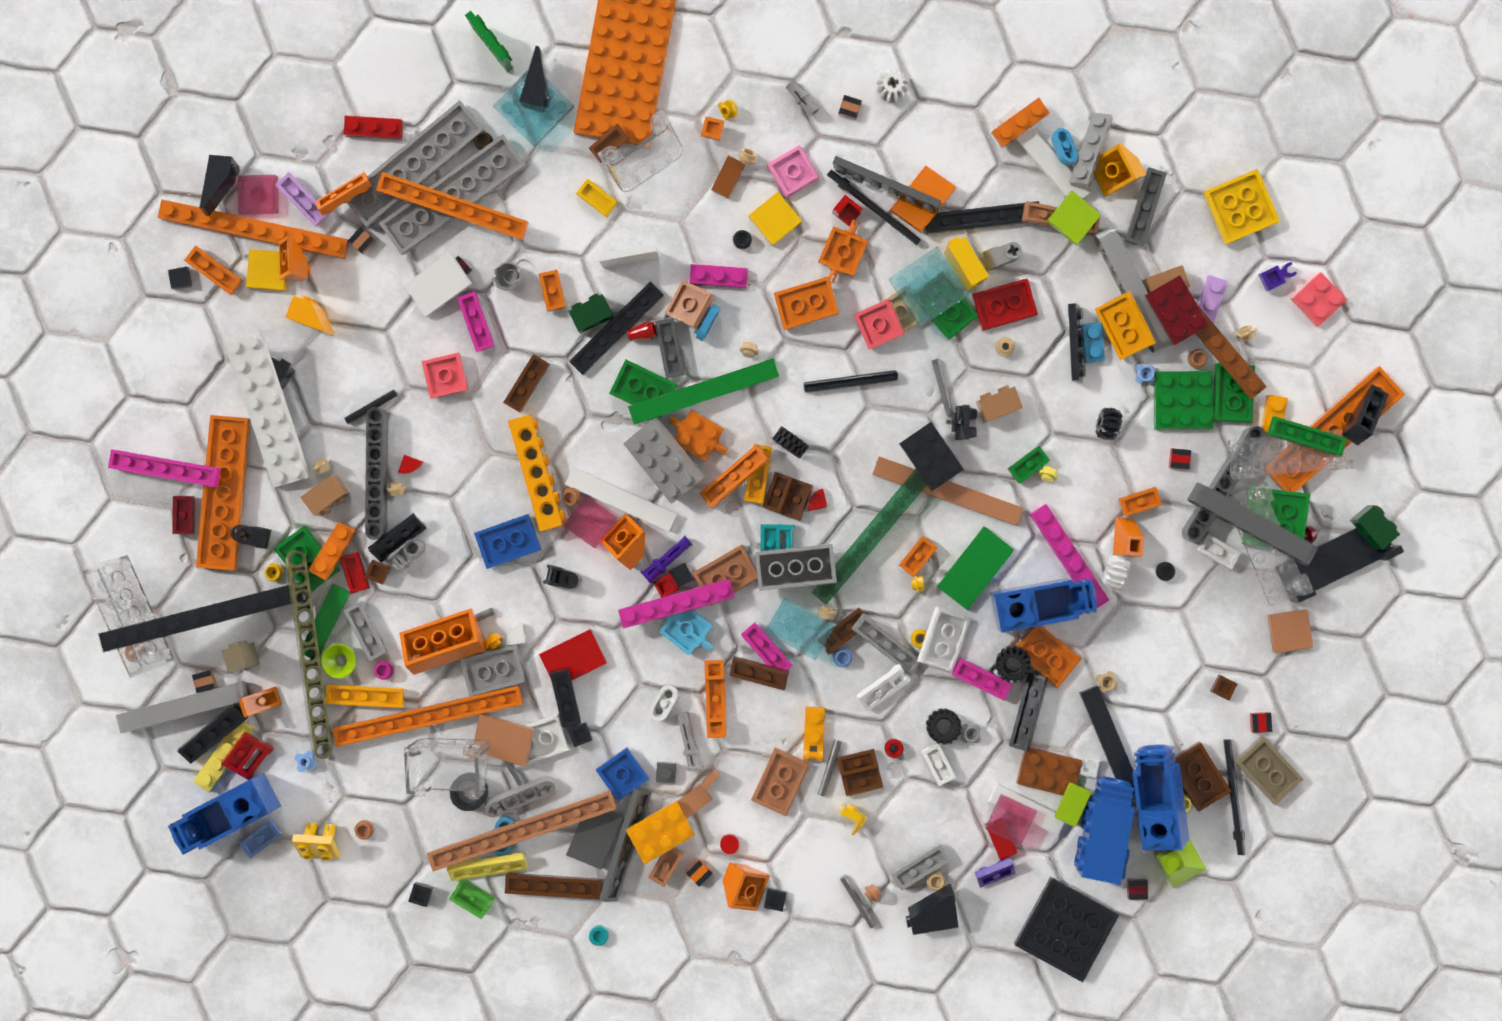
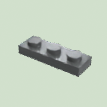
[655,318,685,379]

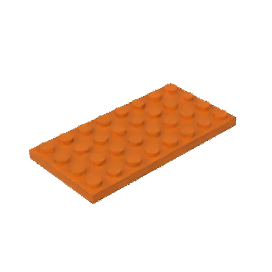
[574,0,676,148]

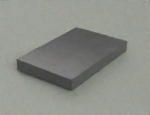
[566,811,624,870]

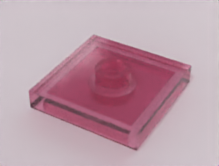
[238,175,279,215]
[564,495,617,548]
[985,793,1037,846]

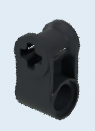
[231,525,272,549]
[543,564,582,589]

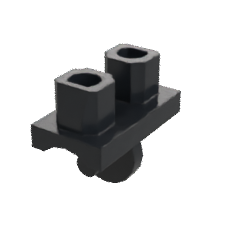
[946,405,977,440]

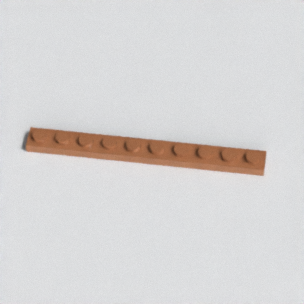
[427,790,617,872]

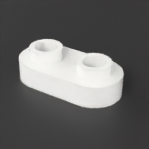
[649,685,678,721]

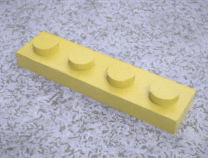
[193,721,255,793]
[447,853,527,881]

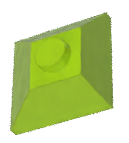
[1153,839,1206,888]

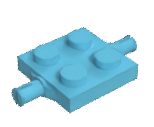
[659,610,713,656]

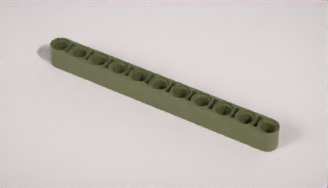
[286,551,332,759]

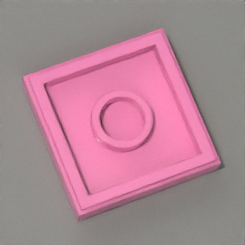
[767,145,819,198]

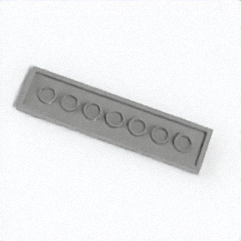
[347,100,485,228]
[379,134,526,255]

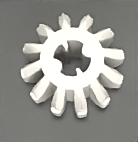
[876,68,908,102]
[1102,555,1130,589]

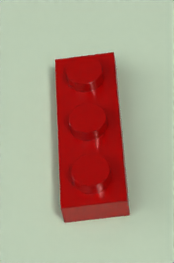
[343,115,403,140]

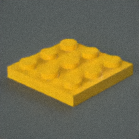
[1202,169,1280,245]

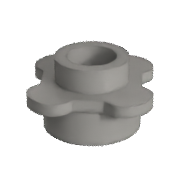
[961,724,981,743]

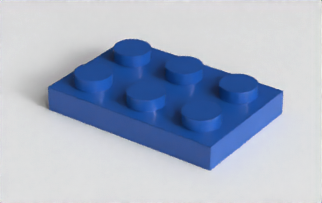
[474,514,542,569]

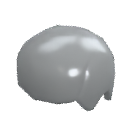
[492,262,522,291]

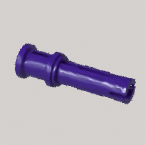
[640,536,693,584]

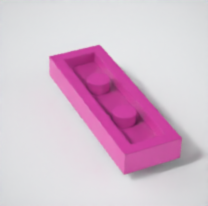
[689,264,748,288]
[457,291,495,353]
[741,622,793,670]
[951,658,1012,701]

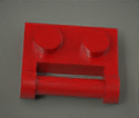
[221,731,274,780]

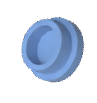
[833,648,852,667]

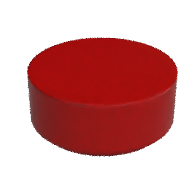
[720,834,739,854]

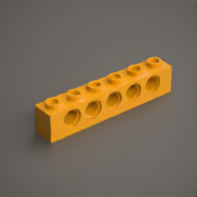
[508,414,566,532]

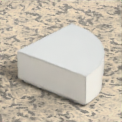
[506,624,526,646]
[1079,759,1101,779]

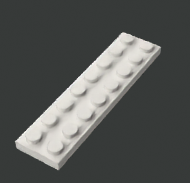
[223,329,311,488]

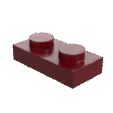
[172,496,195,534]

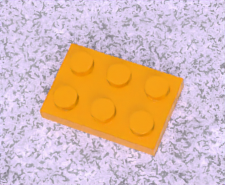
[1095,291,1156,360]
[626,801,695,865]

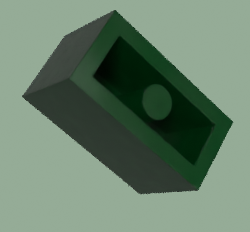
[568,293,614,334]
[1350,505,1400,550]

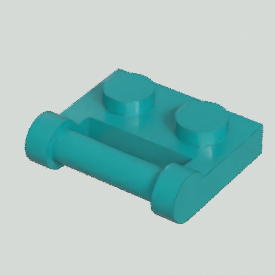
[760,524,795,551]

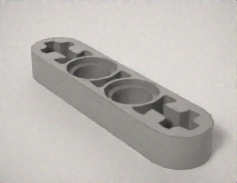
[485,776,555,817]

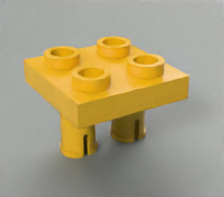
[292,822,340,861]

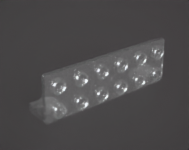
[1228,429,1354,480]
[1227,482,1314,606]

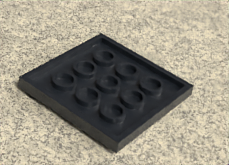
[1014,876,1119,983]

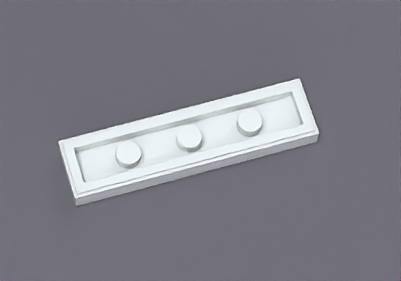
[988,783,1065,835]

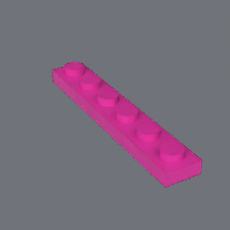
[108,449,221,487]
[1029,504,1109,608]
[618,579,735,629]

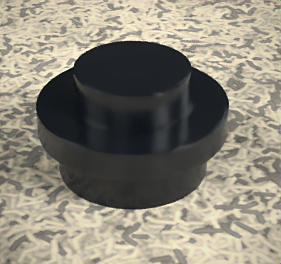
[733,230,752,250]
[1155,562,1175,581]

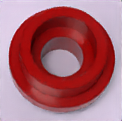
[884,739,904,758]

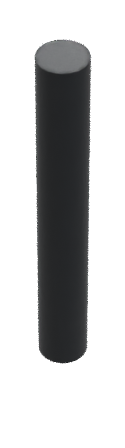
[344,389,398,424]

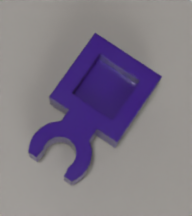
[1258,262,1297,292]

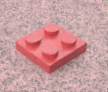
[1291,272,1347,327]
[854,299,905,350]
[421,352,469,399]

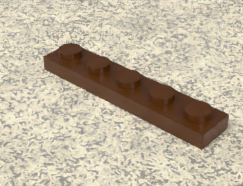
[504,873,602,900]

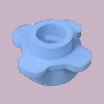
[1135,364,1155,384]
[295,751,316,772]

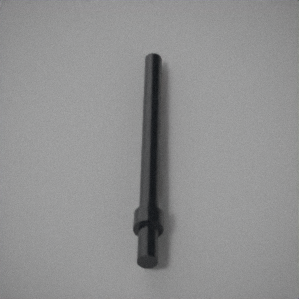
[827,169,921,246]
[1223,739,1245,855]

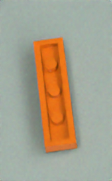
[699,444,770,508]

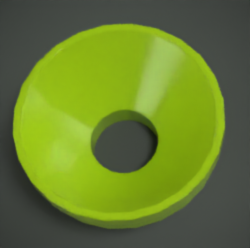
[321,644,357,679]

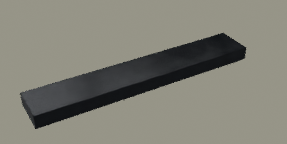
[926,201,1039,234]
[569,281,664,375]
[1079,685,1135,796]

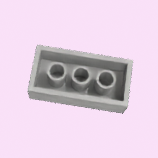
[623,418,706,504]
[755,544,837,591]

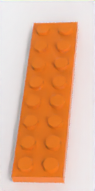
[1262,366,1405,492]
[196,415,251,571]

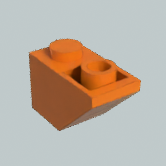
[1113,517,1144,557]

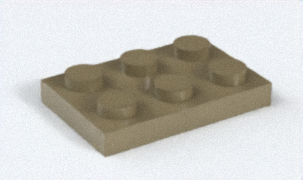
[1234,736,1304,805]

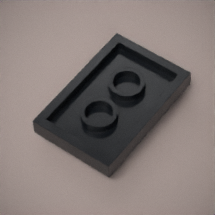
[899,422,964,491]

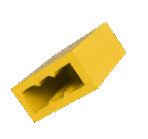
[943,236,989,292]

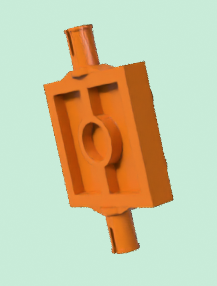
[818,220,868,283]
[668,409,728,462]

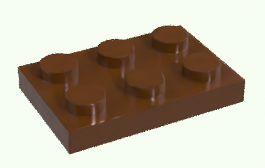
[1173,741,1232,812]

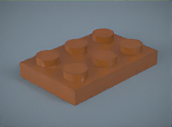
[1016,747,1082,795]

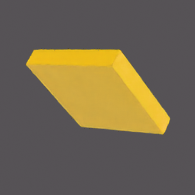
[748,192,802,246]
[246,249,287,291]

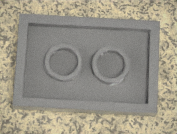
[460,644,526,696]

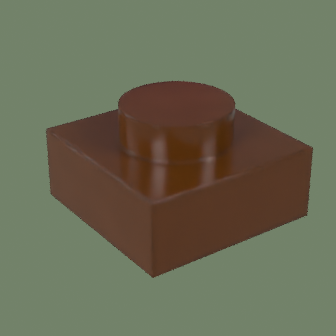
[365,559,391,585]
[1210,674,1238,701]

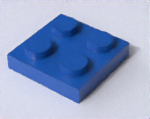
[596,747,649,801]

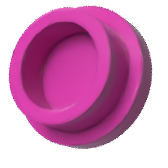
[374,661,394,680]

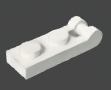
[856,664,910,712]

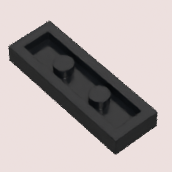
[368,513,427,563]
[550,667,581,728]

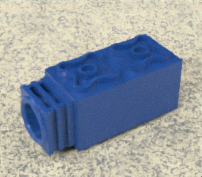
[990,578,1097,633]
[1132,744,1189,850]
[168,773,281,855]
[1074,777,1135,885]

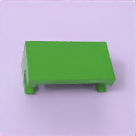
[449,879,495,919]

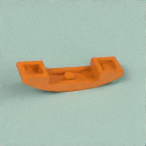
[704,660,726,738]

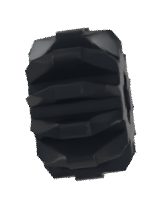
[1095,407,1123,440]

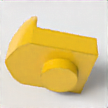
[840,804,867,835]

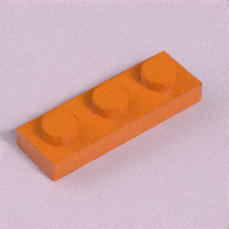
[991,98,1050,148]
[315,172,372,216]
[184,245,244,296]
[308,522,356,581]

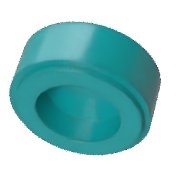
[589,925,609,946]

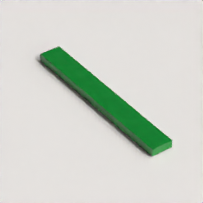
[628,358,779,425]

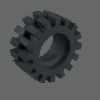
[772,426,809,459]
[995,645,1031,683]
[926,708,962,745]

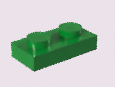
[1007,445,1050,484]

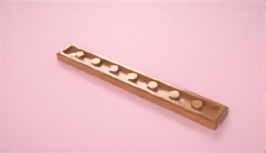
[872,456,1023,526]

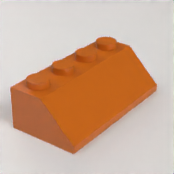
[399,608,486,675]

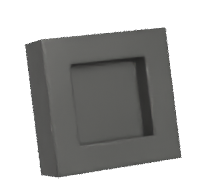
[656,762,676,783]

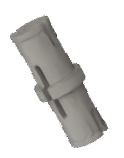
[785,80,819,117]

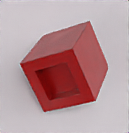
[832,195,863,227]

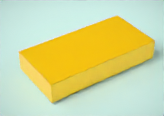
[576,178,618,218]

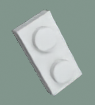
[1197,534,1241,570]
[921,743,956,786]

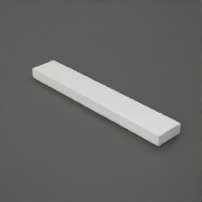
[999,107,1089,199]
[565,467,677,532]

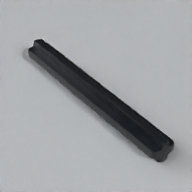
[803,370,898,393]

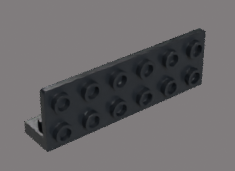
[1275,528,1404,603]

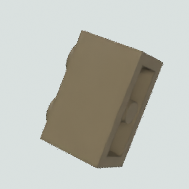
[222,640,260,673]

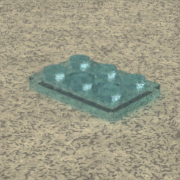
[765,598,834,660]

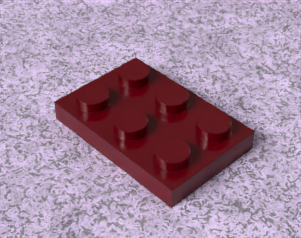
[1145,275,1209,346]

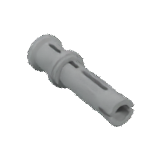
[676,711,704,772]

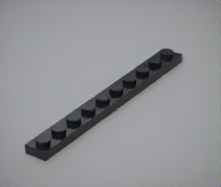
[98,582,304,652]

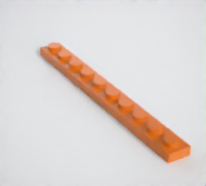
[157,199,349,259]
[332,685,524,747]

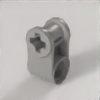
[983,242,1022,271]
[387,539,425,573]

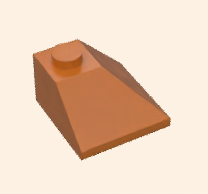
[278,235,310,281]
[600,513,646,570]
[723,862,770,911]

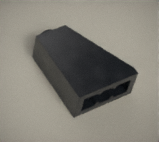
[905,884,959,935]

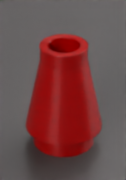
[627,321,657,341]

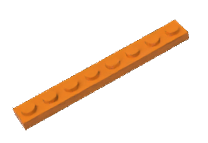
[376,172,529,241]

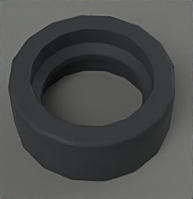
[450,773,488,811]

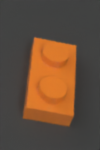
[539,270,567,312]
[1118,487,1162,517]
[898,535,938,577]

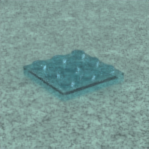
[493,70,574,148]
[888,247,969,327]

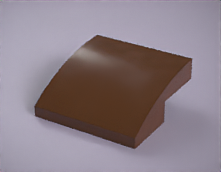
[762,472,813,521]
[837,749,883,797]

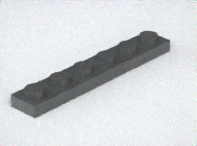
[832,156,941,213]
[599,788,652,902]

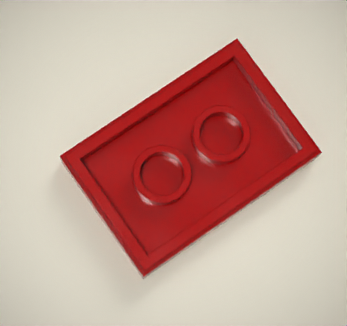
[972,278,1038,331]
[539,629,608,680]

